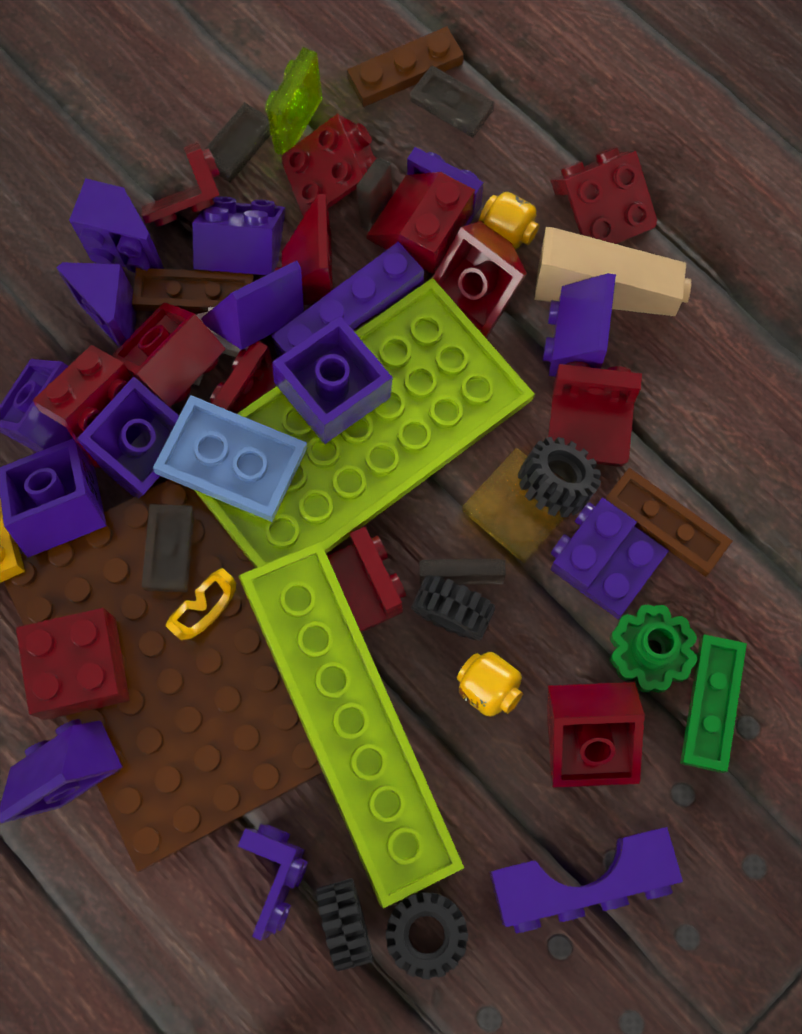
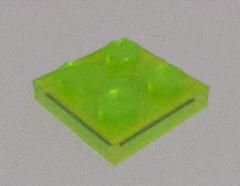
[265,47,323,155]

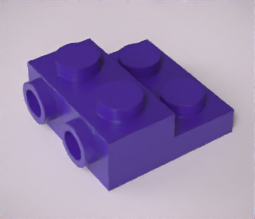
[550,497,669,619]

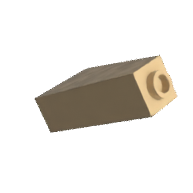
[534,227,691,316]

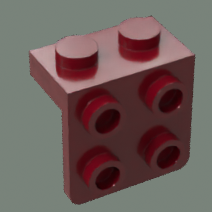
[282,113,388,216]
[142,142,220,227]
[550,147,657,244]
[210,341,276,414]
[32,345,132,468]
[548,361,642,467]
[327,527,406,632]

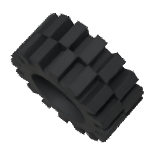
[518,437,601,517]
[411,575,496,641]
[316,878,373,972]
[386,892,468,979]

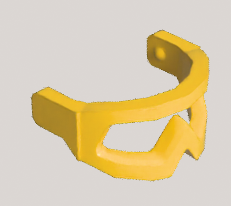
[166,568,237,641]

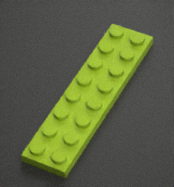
[239,541,464,908]

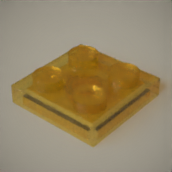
[462,447,566,563]

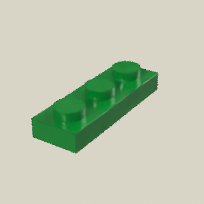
[680,634,747,773]

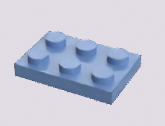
[153,395,307,522]

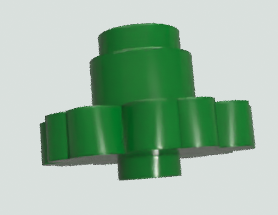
[610,604,697,693]

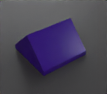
[201,260,304,350]
[56,262,137,348]

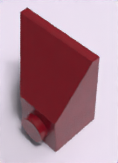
[275,194,333,305]
[432,220,527,338]

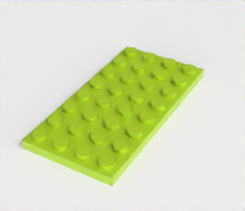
[193,278,535,568]

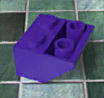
[69,178,164,273]
[192,196,285,275]

